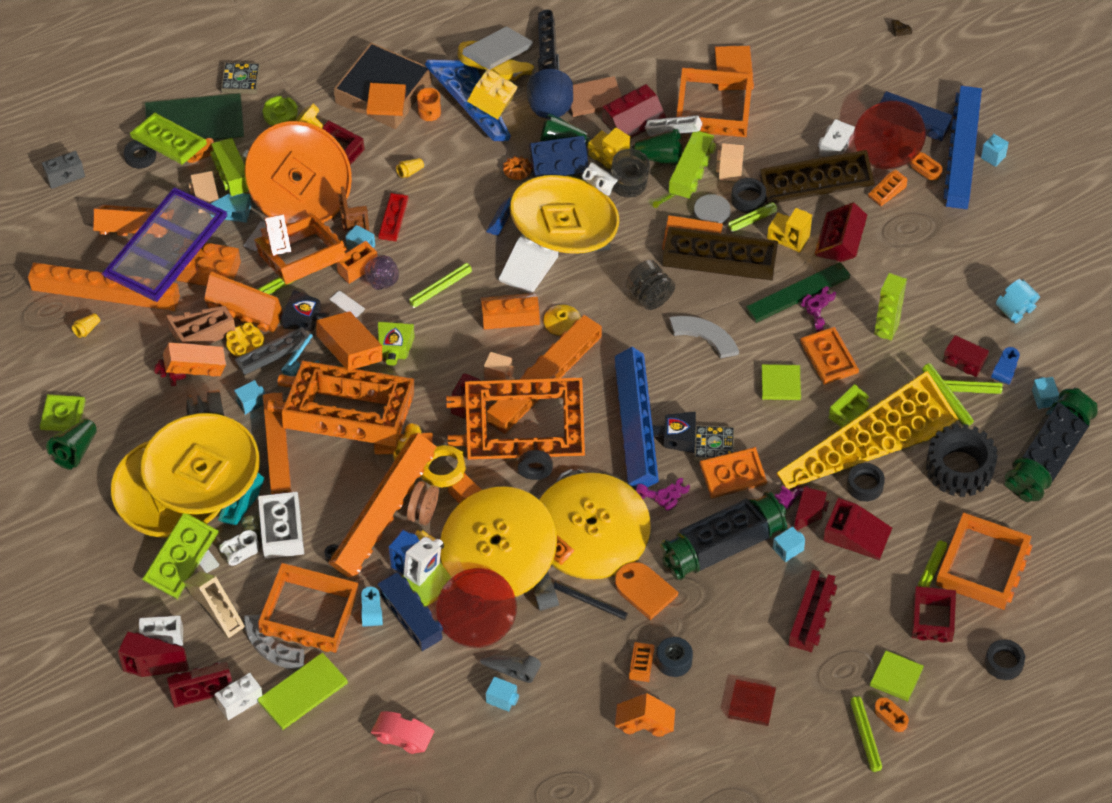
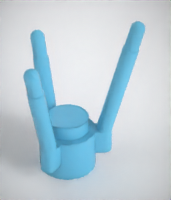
[281,334,320,377]

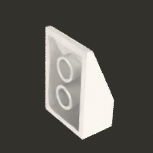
[499,234,558,293]

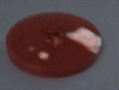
[854,101,926,169]
[436,568,517,648]

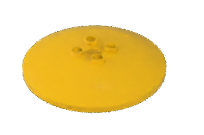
[510,175,619,253]
[141,413,259,514]
[111,440,221,537]
[539,473,651,579]
[440,487,557,601]

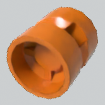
[417,88,441,121]

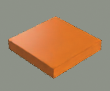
[367,83,406,116]

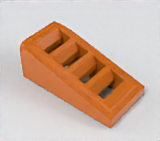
[868,169,907,206]
[629,642,655,682]

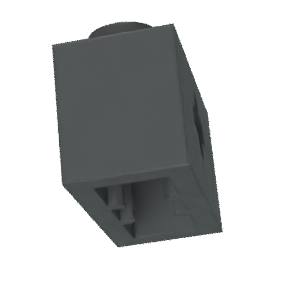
[42,151,85,189]

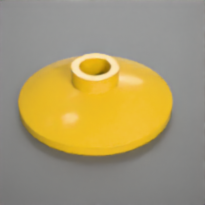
[544,305,581,336]

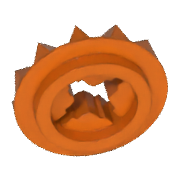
[503,155,532,180]

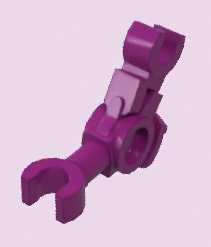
[801,287,836,332]
[636,478,690,511]
[775,485,809,509]

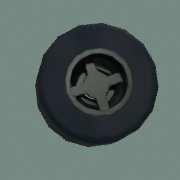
[656,637,693,677]

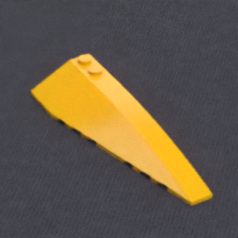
[776,371,958,489]

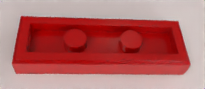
[378,193,409,242]

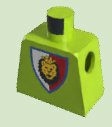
[378,322,415,366]

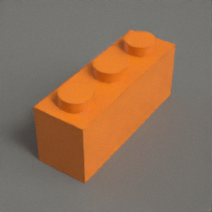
[163,342,226,376]

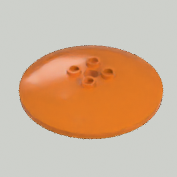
[244,121,352,226]

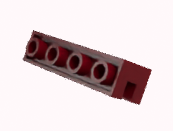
[789,570,838,653]

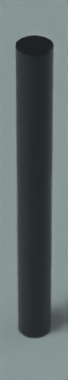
[553,581,628,620]

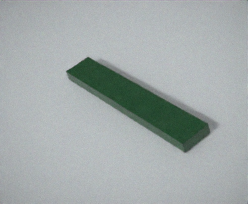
[746,262,851,323]

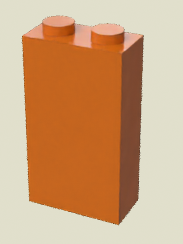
[316,311,382,371]

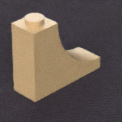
[184,571,245,638]

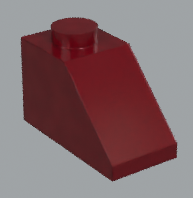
[794,487,829,530]

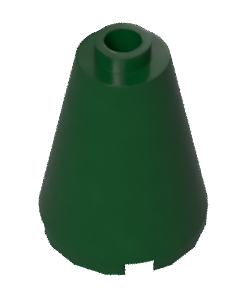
[540,113,590,147]
[632,129,682,165]
[46,419,97,470]

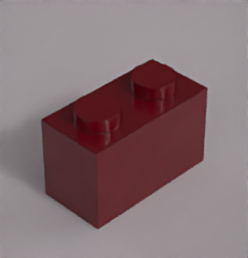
[943,335,989,377]

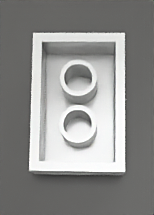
[258,492,304,559]

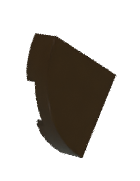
[891,20,912,37]

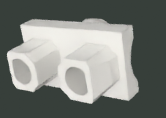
[582,163,617,195]

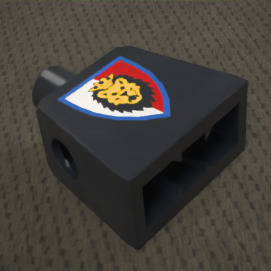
[281,290,329,331]
[653,412,696,453]

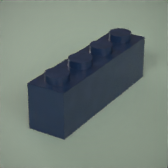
[876,91,952,141]
[377,572,443,651]

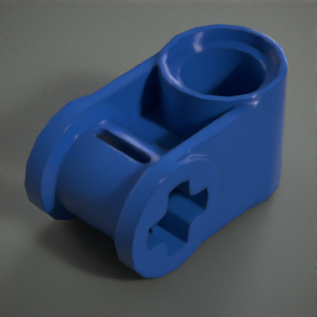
[991,347,1020,385]

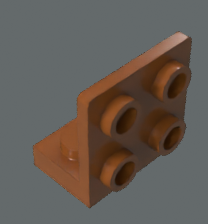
[338,187,370,232]

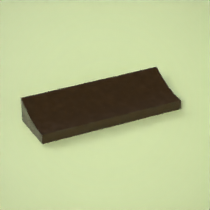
[759,150,874,204]
[663,227,778,281]

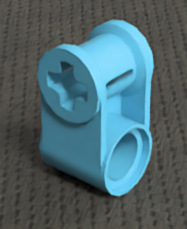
[361,587,383,627]

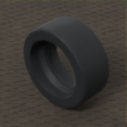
[731,178,766,213]
[847,463,885,502]
[985,639,1026,680]

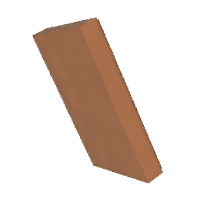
[570,76,622,117]

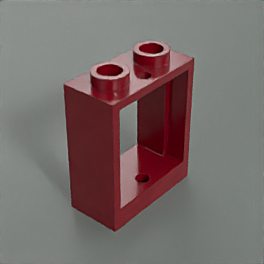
[322,120,365,166]
[912,586,956,643]

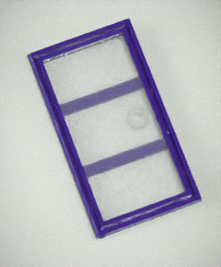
[102,187,228,302]

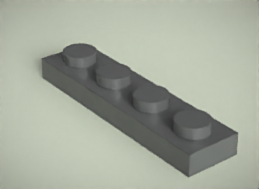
[235,327,312,375]

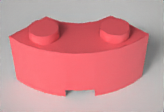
[371,711,434,754]

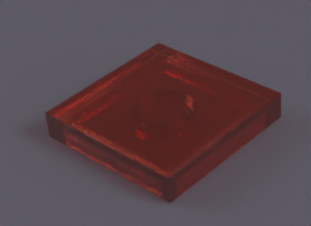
[728,679,776,726]

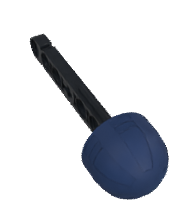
[527,9,573,119]

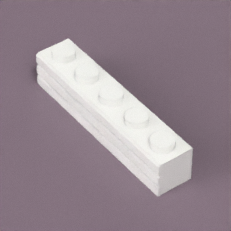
[645,115,702,136]

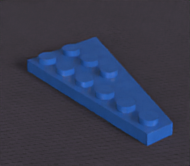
[425,60,511,141]

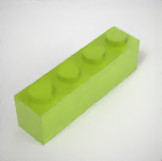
[669,131,716,199]
[210,138,249,196]
[874,273,907,341]

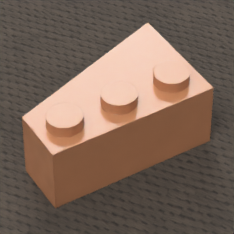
[166,306,235,346]

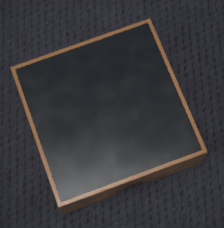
[334,42,432,129]

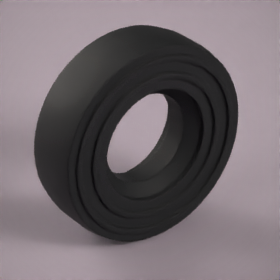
[123,140,156,169]
[518,450,553,480]

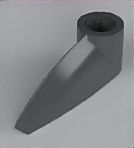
[534,571,559,611]
[480,655,541,683]

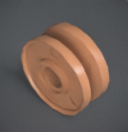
[407,481,439,526]

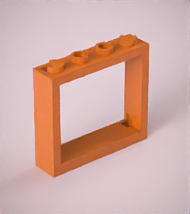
[676,68,753,137]
[254,214,346,284]
[936,512,1033,610]
[258,563,359,653]

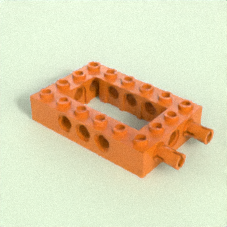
[267,361,414,447]
[446,378,585,460]

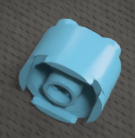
[996,279,1040,324]

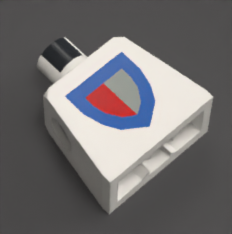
[404,537,444,586]

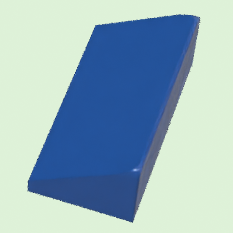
[486,197,512,236]

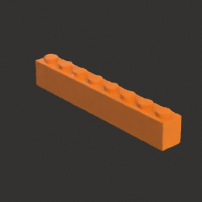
[28,262,180,311]
[487,315,602,434]
[328,433,437,577]

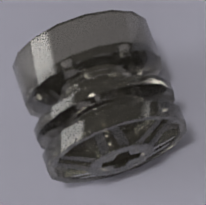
[610,149,650,198]
[625,260,675,310]
[186,389,224,416]

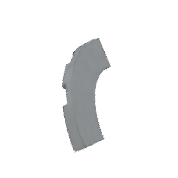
[669,316,739,358]
[244,615,304,670]

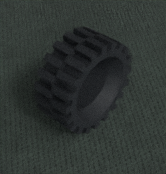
[926,424,998,497]

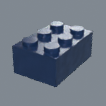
[528,136,589,178]

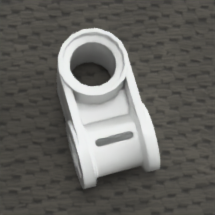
[220,530,260,566]

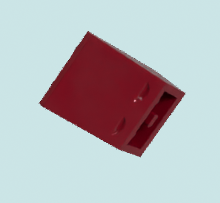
[823,498,893,561]
[118,631,189,677]

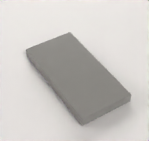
[462,26,533,70]

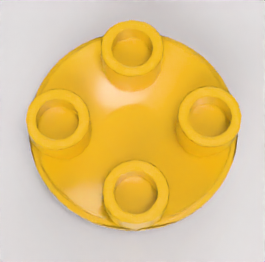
[226,323,264,357]

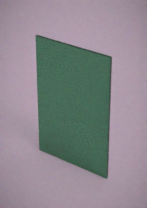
[145,93,245,140]

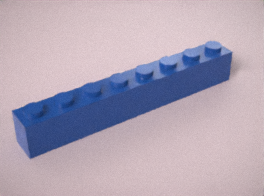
[943,86,982,209]
[614,347,659,489]

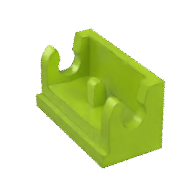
[829,384,870,427]

